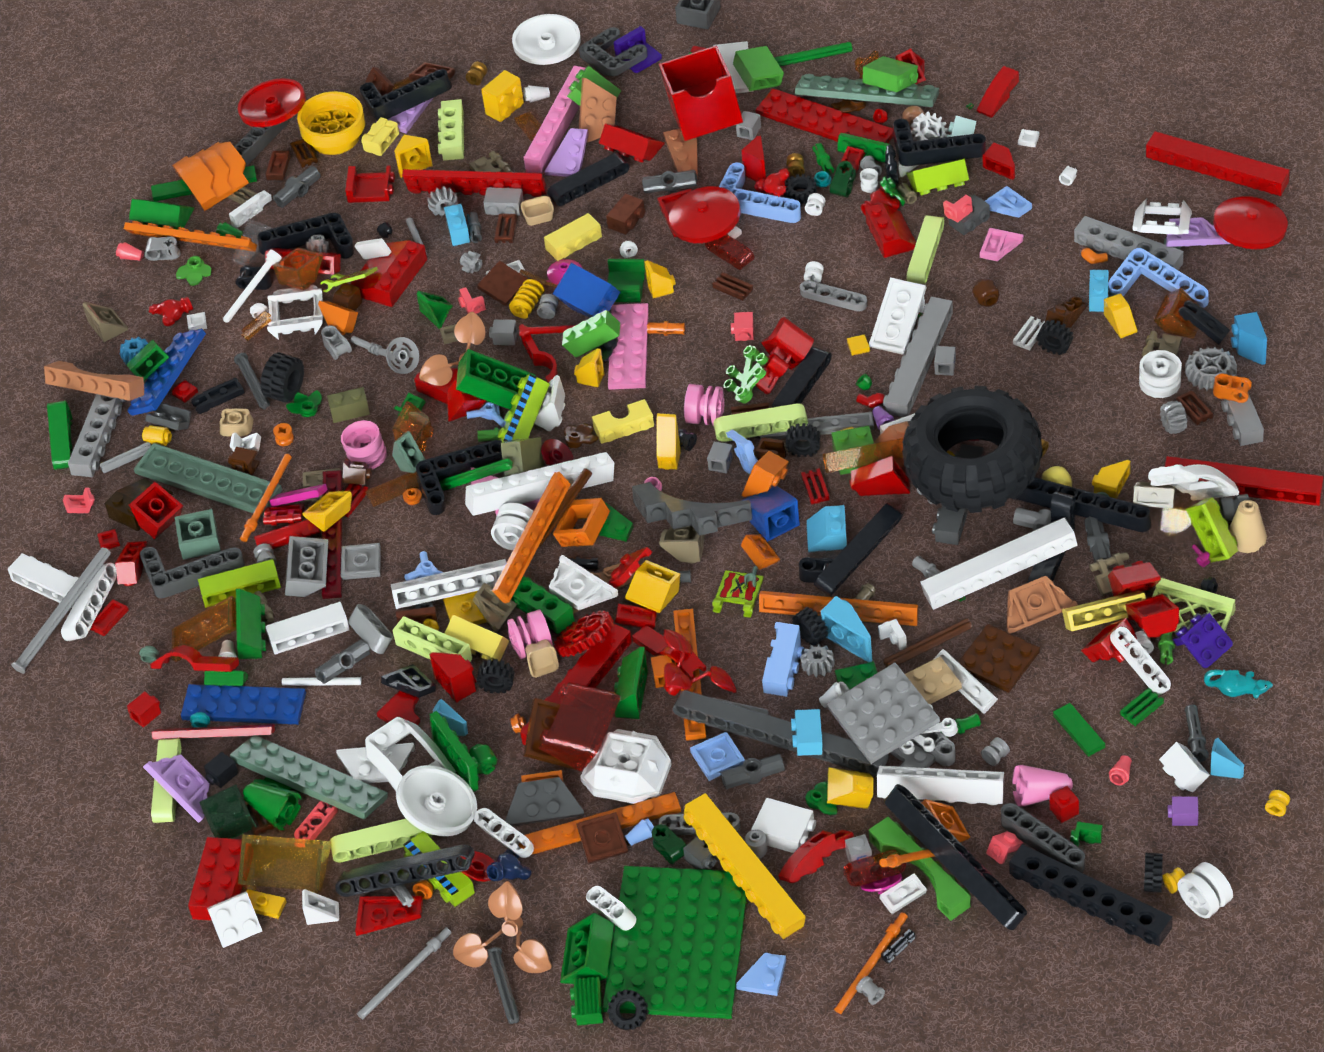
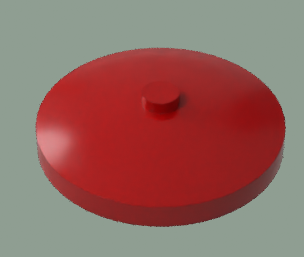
[237,78,306,127]
[669,186,741,243]
[1213,196,1288,249]

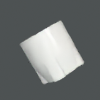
[1059,166,1077,186]

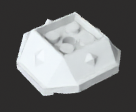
[581,729,671,804]

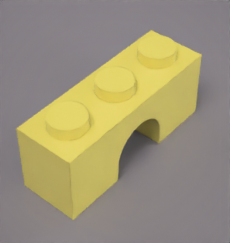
[592,399,654,444]

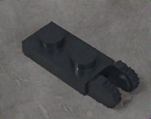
[1178,300,1230,345]
[191,378,245,414]

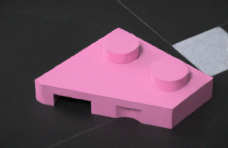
[980,228,1024,261]

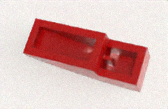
[977,66,1019,118]

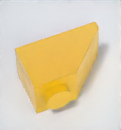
[644,260,676,298]
[1104,293,1137,338]
[574,348,604,387]
[1092,460,1131,499]

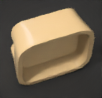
[520,196,554,226]
[220,409,253,436]
[525,640,559,678]

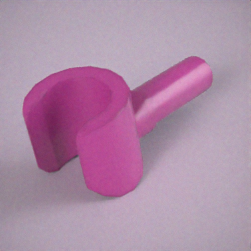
[1192,544,1210,567]

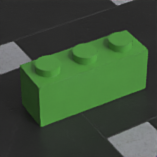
[562,310,620,357]

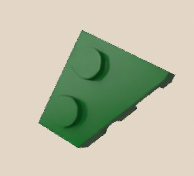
[599,502,634,542]

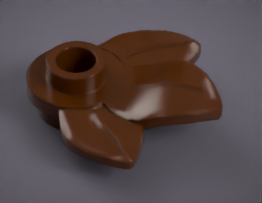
[831,99,866,113]
[563,423,599,448]

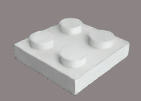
[207,892,262,948]

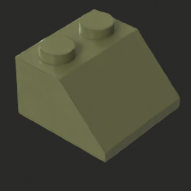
[327,387,370,423]

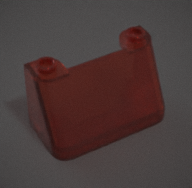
[539,682,620,772]

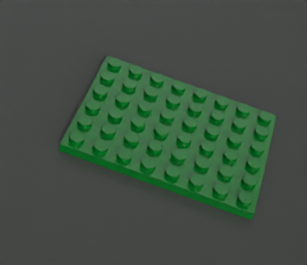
[602,866,747,1019]

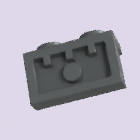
[145,402,191,430]

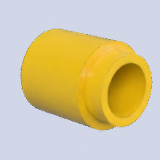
[142,425,172,446]

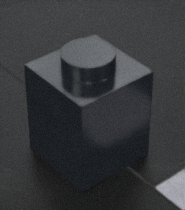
[204,752,239,788]

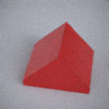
[741,136,766,182]

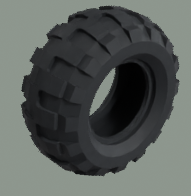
[902,386,1042,513]

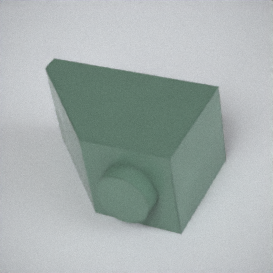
[392,431,425,473]

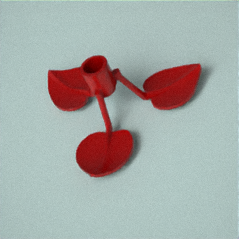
[664,629,737,696]

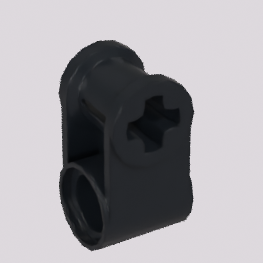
[235,265,272,290]
[799,557,833,583]

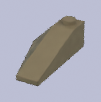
[659,525,705,564]

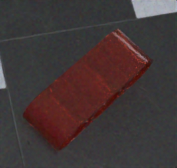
[705,234,754,270]
[843,850,906,887]

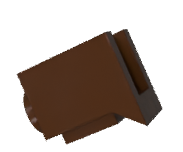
[755,438,787,461]
[228,447,260,476]
[342,458,372,485]

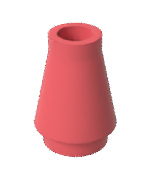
[116,242,144,261]
[1109,755,1132,785]

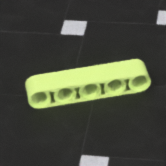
[907,215,944,284]
[713,404,808,442]
[151,738,181,823]
[330,819,432,863]

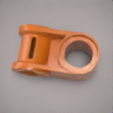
[1213,373,1252,403]

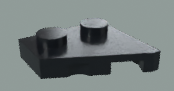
[381,664,436,698]

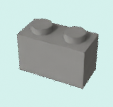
[483,187,524,216]

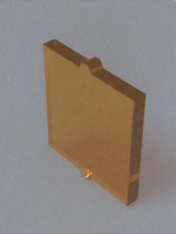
[520,269,558,288]
[241,310,272,341]

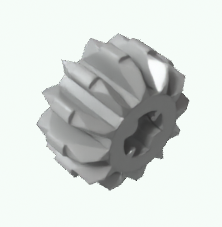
[427,186,458,217]
[1160,401,1188,434]
[800,644,835,678]

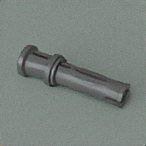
[1184,704,1209,762]

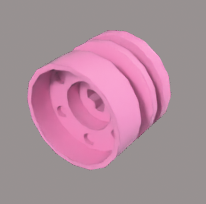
[684,384,724,426]
[341,420,387,470]
[507,609,553,659]

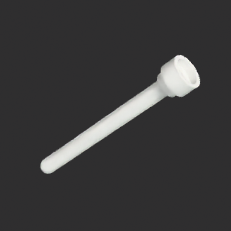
[223,249,282,323]

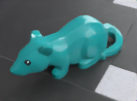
[1204,669,1273,699]

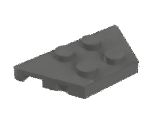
[505,777,584,826]

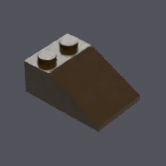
[104,478,173,531]

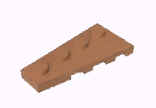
[663,129,698,179]

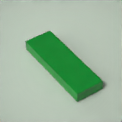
[1053,703,1105,757]

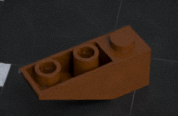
[1045,297,1089,328]

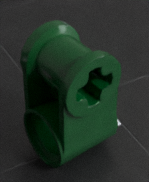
[829,161,856,198]
[651,824,686,864]

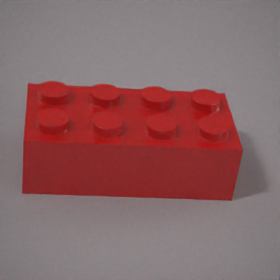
[188,837,251,921]

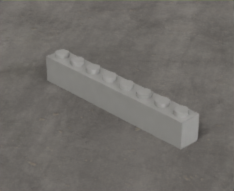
[883,297,953,417]

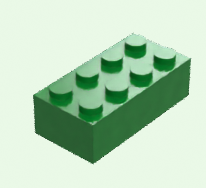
[456,349,536,410]

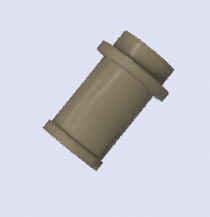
[897,183,917,204]
[854,583,876,600]

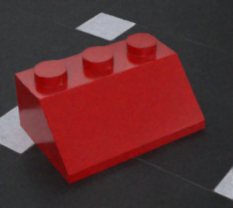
[599,123,665,163]
[865,203,916,258]

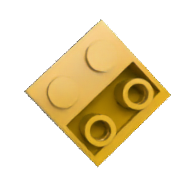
[625,560,680,613]

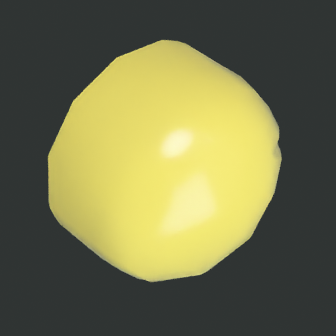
[1041,466,1072,487]

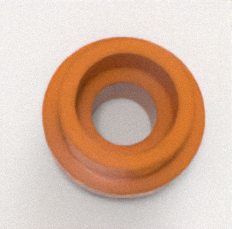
[403,488,422,505]
[510,714,527,733]
[413,880,433,900]

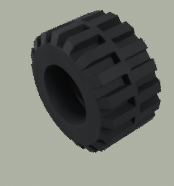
[260,352,304,403]

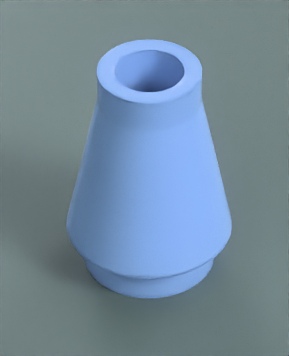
[625,818,654,846]

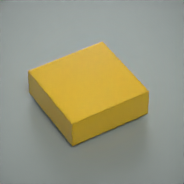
[847,334,870,356]

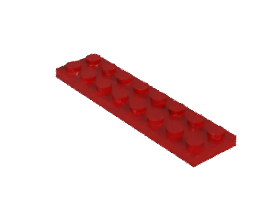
[756,88,893,143]
[402,169,548,197]

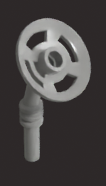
[351,336,419,374]

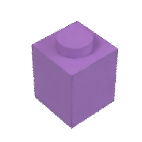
[1168,797,1198,826]

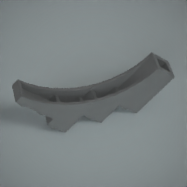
[632,482,752,536]

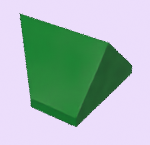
[417,291,453,329]

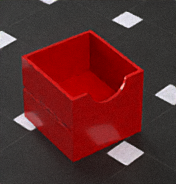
[659,45,743,141]

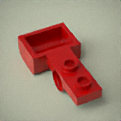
[755,317,814,394]

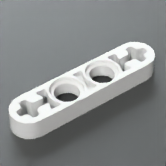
[1110,627,1171,695]
[474,808,534,858]

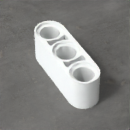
[586,886,636,931]

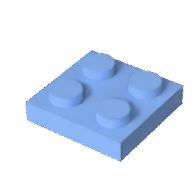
[690,731,745,781]

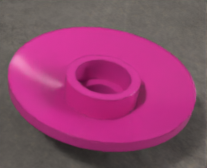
[547,259,583,285]
[860,871,902,894]

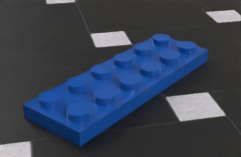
[127,328,206,416]
[181,684,306,725]

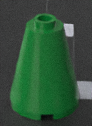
[243,782,302,830]

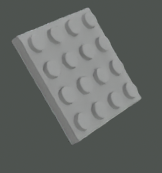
[827,663,940,764]

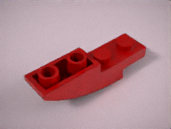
[778,830,854,883]

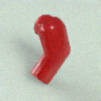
[856,393,885,408]

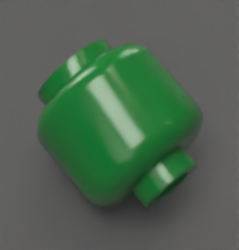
[469,744,498,775]

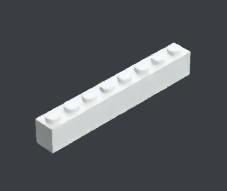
[465,452,614,516]
[920,518,1077,610]

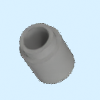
[745,830,767,859]

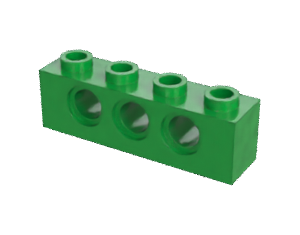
[511,576,575,634]

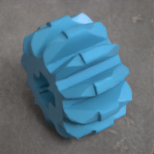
[120,337,148,364]

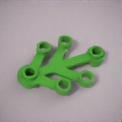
[723,345,769,404]

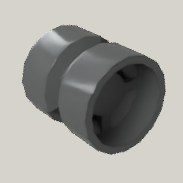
[1219,494,1250,522]

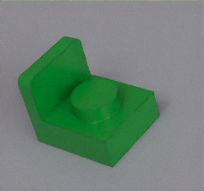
[1070,821,1103,847]

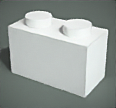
[1159,742,1210,792]

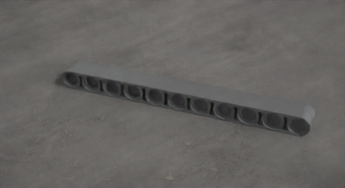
[673,690,889,776]

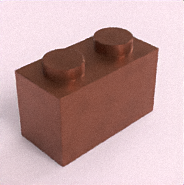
[606,193,645,235]

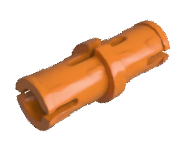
[647,321,685,336]

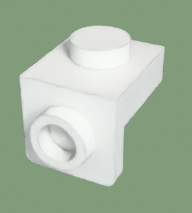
[230,433,261,451]

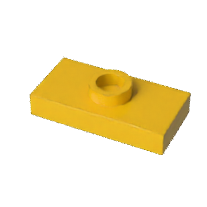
[246,889,286,919]

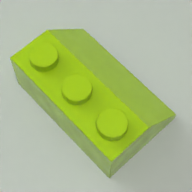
[906,159,969,195]
[1185,497,1238,563]

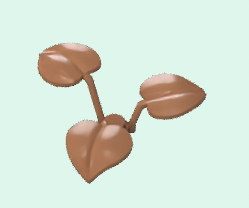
[419,312,485,386]
[453,881,552,973]

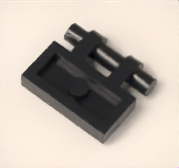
[885,145,899,188]

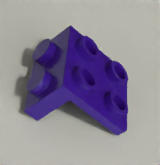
[614,26,662,73]
[1172,612,1233,668]

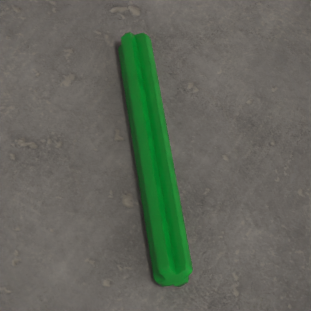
[774,42,853,67]
[439,458,513,491]

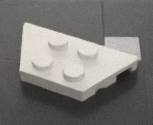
[549,555,618,611]
[336,743,415,784]

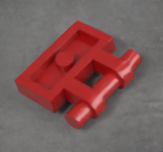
[263,503,305,526]

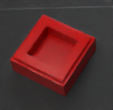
[97,529,120,549]

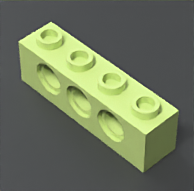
[438,99,464,161]
[393,616,472,662]

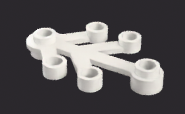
[899,704,958,754]

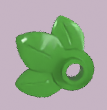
[176,256,212,286]

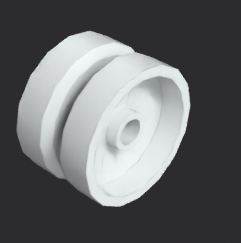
[1139,350,1182,398]
[491,503,534,550]
[1178,862,1233,918]

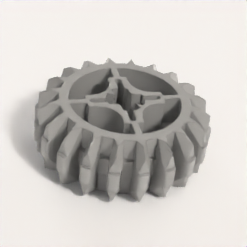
[1185,346,1237,391]

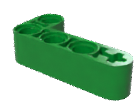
[47,400,73,470]

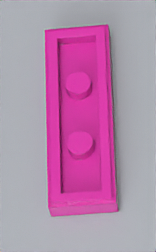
[269,484,328,507]

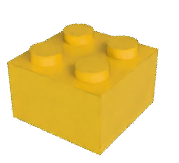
[481,70,524,122]

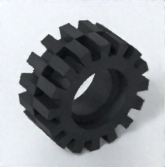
[785,174,817,206]
[1036,320,1074,355]
[786,423,821,457]
[792,607,828,646]
[477,659,514,694]
[1144,853,1163,892]
[607,990,648,1030]

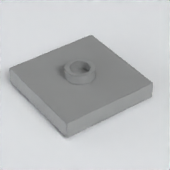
[341,543,381,580]

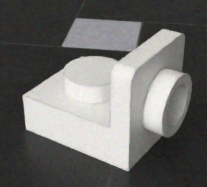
[878,619,907,650]

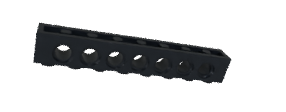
[1009,844,1172,946]

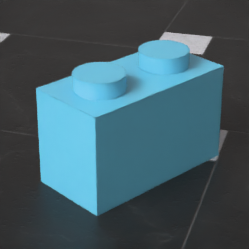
[444,204,470,246]
[1089,270,1109,312]
[791,709,822,756]

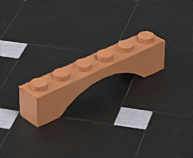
[44,361,144,401]

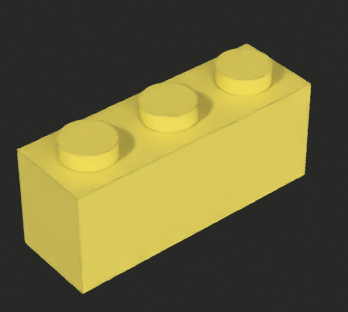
[544,213,602,261]
[444,615,510,662]

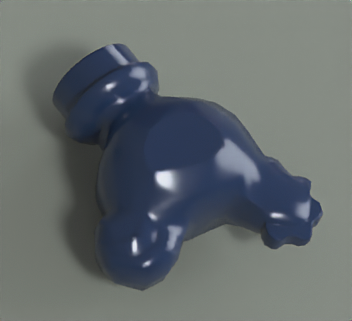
[487,849,531,881]

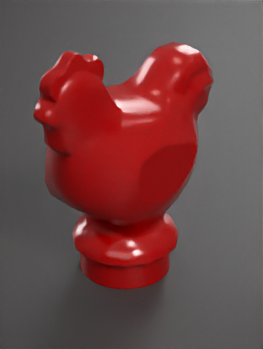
[755,168,790,197]
[861,186,900,216]
[149,297,193,327]

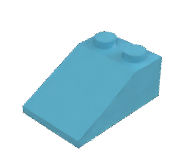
[821,596,872,663]

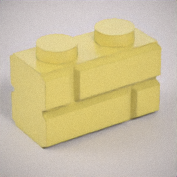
[361,117,399,156]

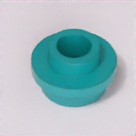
[814,171,831,187]
[190,712,210,728]

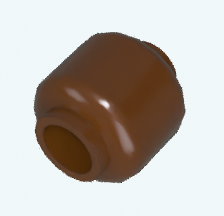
[972,279,1000,307]

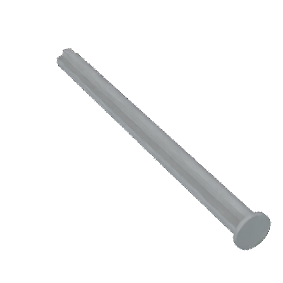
[11,547,111,674]

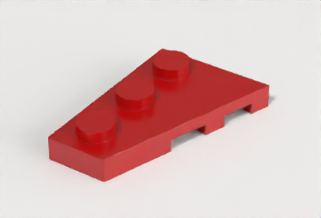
[355,896,423,936]

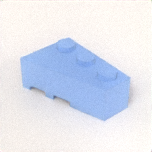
[762,622,804,697]

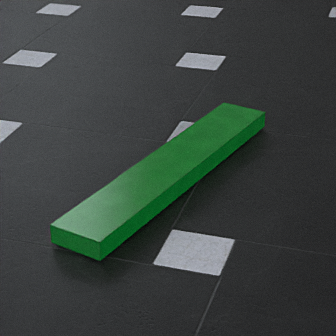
[151,165,257,201]

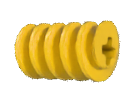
[509,279,545,319]

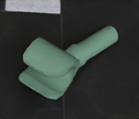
[744,566,758,587]

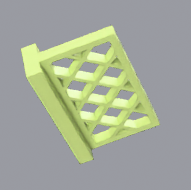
[1152,578,1236,632]

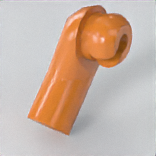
[1081,248,1108,264]

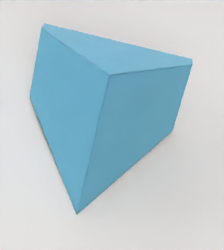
[433,699,468,736]
[1210,738,1244,779]

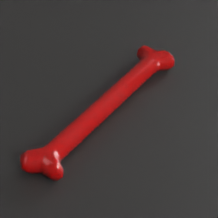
[519,324,576,338]

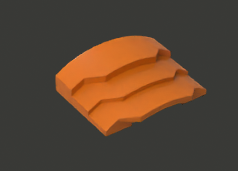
[172,142,249,211]

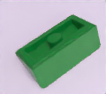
[204,671,248,686]

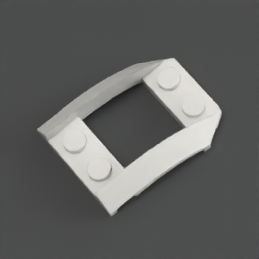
[1133,198,1192,234]
[267,285,323,340]
[1148,464,1239,501]
[365,717,456,791]

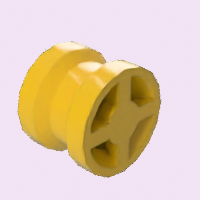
[1265,790,1290,816]
[1162,867,1185,894]

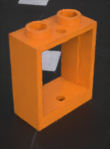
[553,498,610,547]

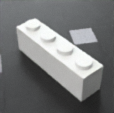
[8,553,78,608]
[265,602,350,654]

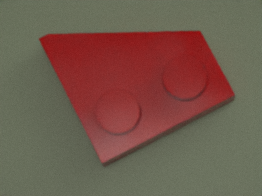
[608,547,652,588]

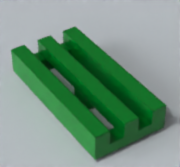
[1120,688,1164,726]

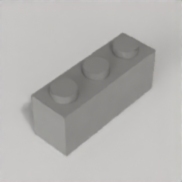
[1221,393,1264,446]

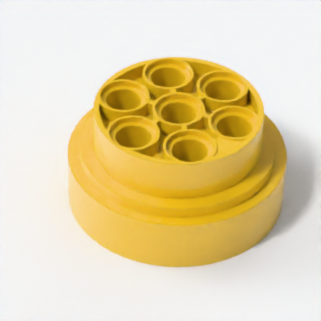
[297,91,365,155]

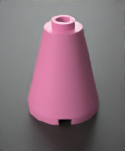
[1012,765,1073,807]

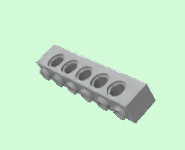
[1074,216,1184,278]
[68,394,126,477]

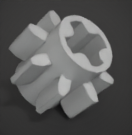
[306,235,329,253]
[460,250,482,274]

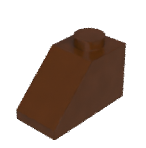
[332,283,362,311]

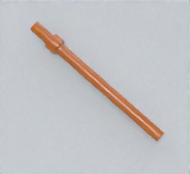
[240,454,292,542]
[880,849,935,868]
[834,912,908,1014]

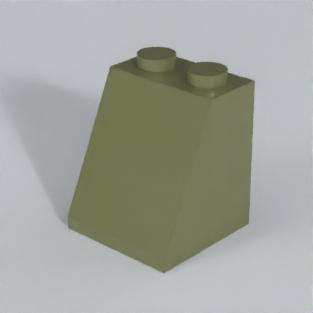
[501,437,545,477]

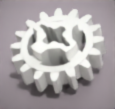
[910,112,948,141]

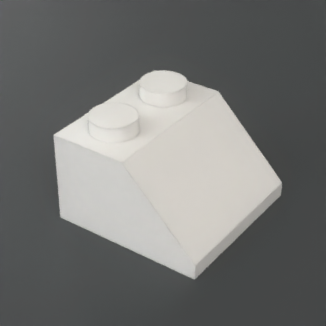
[534,375,565,431]

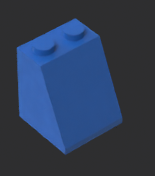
[553,263,620,318]
[742,486,800,542]

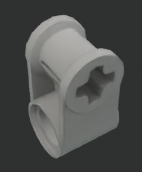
[145,236,181,261]
[321,325,352,360]

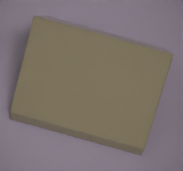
[83,302,128,342]

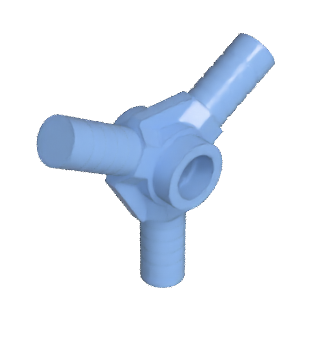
[466,402,506,427]
[404,551,444,581]

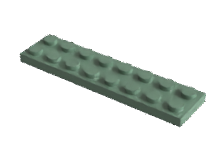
[795,74,939,107]
[134,443,282,517]
[230,735,388,819]

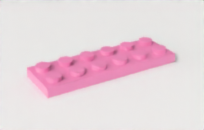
[608,303,649,390]

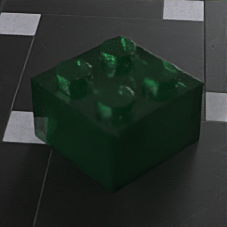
[199,784,257,839]

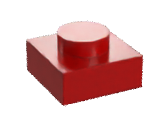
[171,380,198,403]

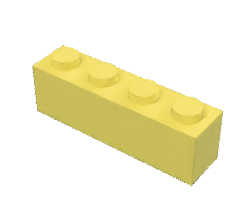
[1062,590,1146,631]

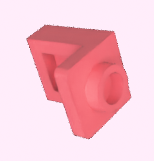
[943,195,973,223]
[458,287,486,313]
[63,487,95,513]
[986,831,1023,864]

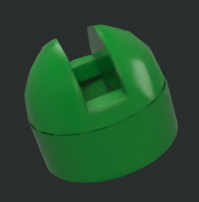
[856,374,872,390]

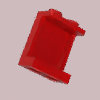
[345,165,395,203]

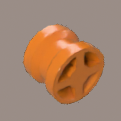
[273,423,294,446]

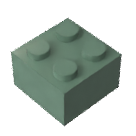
[175,509,221,560]

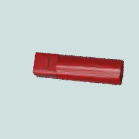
[254,519,320,549]

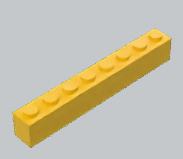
[683,793,805,939]

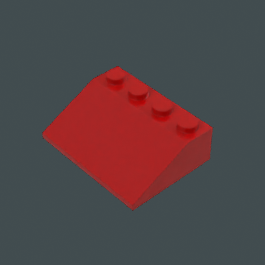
[351,240,427,307]

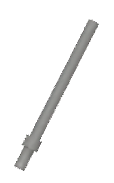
[357,927,451,1020]

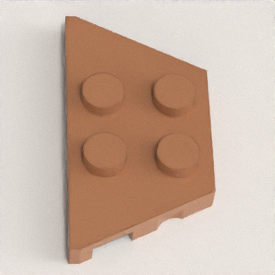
[579,78,616,143]
[1006,576,1078,634]

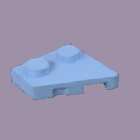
[985,186,1032,218]
[726,429,758,474]
[736,953,786,996]

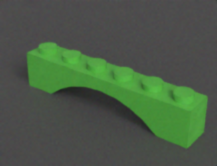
[869,817,971,921]

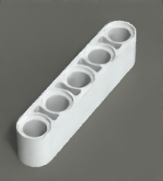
[61,563,117,641]

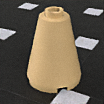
[1228,500,1267,553]

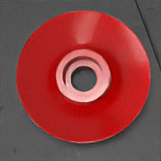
[460,851,495,882]

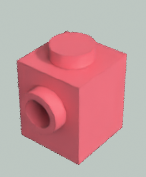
[731,312,754,341]

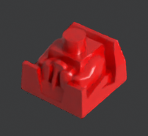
[1125,594,1179,638]
[1081,618,1137,663]

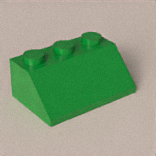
[129,199,194,230]
[236,589,266,659]
[611,647,648,719]
[560,913,614,984]

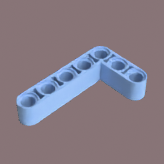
[719,162,801,223]
[1108,248,1209,308]

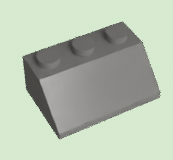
[285,536,328,597]

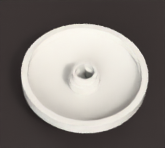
[512,14,581,65]
[396,765,477,836]

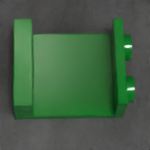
[607,259,646,302]

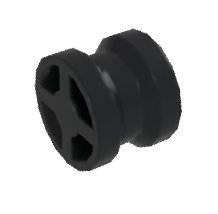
[678,428,697,451]

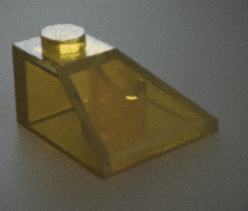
[1160,506,1193,537]

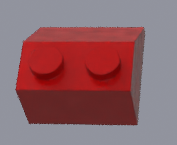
[129,482,183,539]
[1108,561,1161,596]
[429,652,476,703]

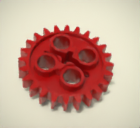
[554,610,614,657]

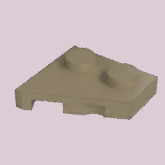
[473,583,517,633]

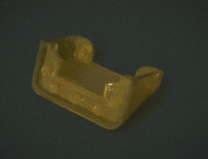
[238,834,331,894]

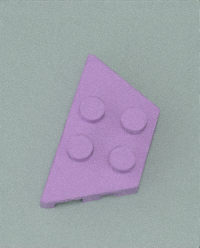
[1166,217,1230,247]
[143,755,210,823]

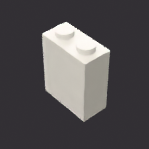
[751,798,816,853]

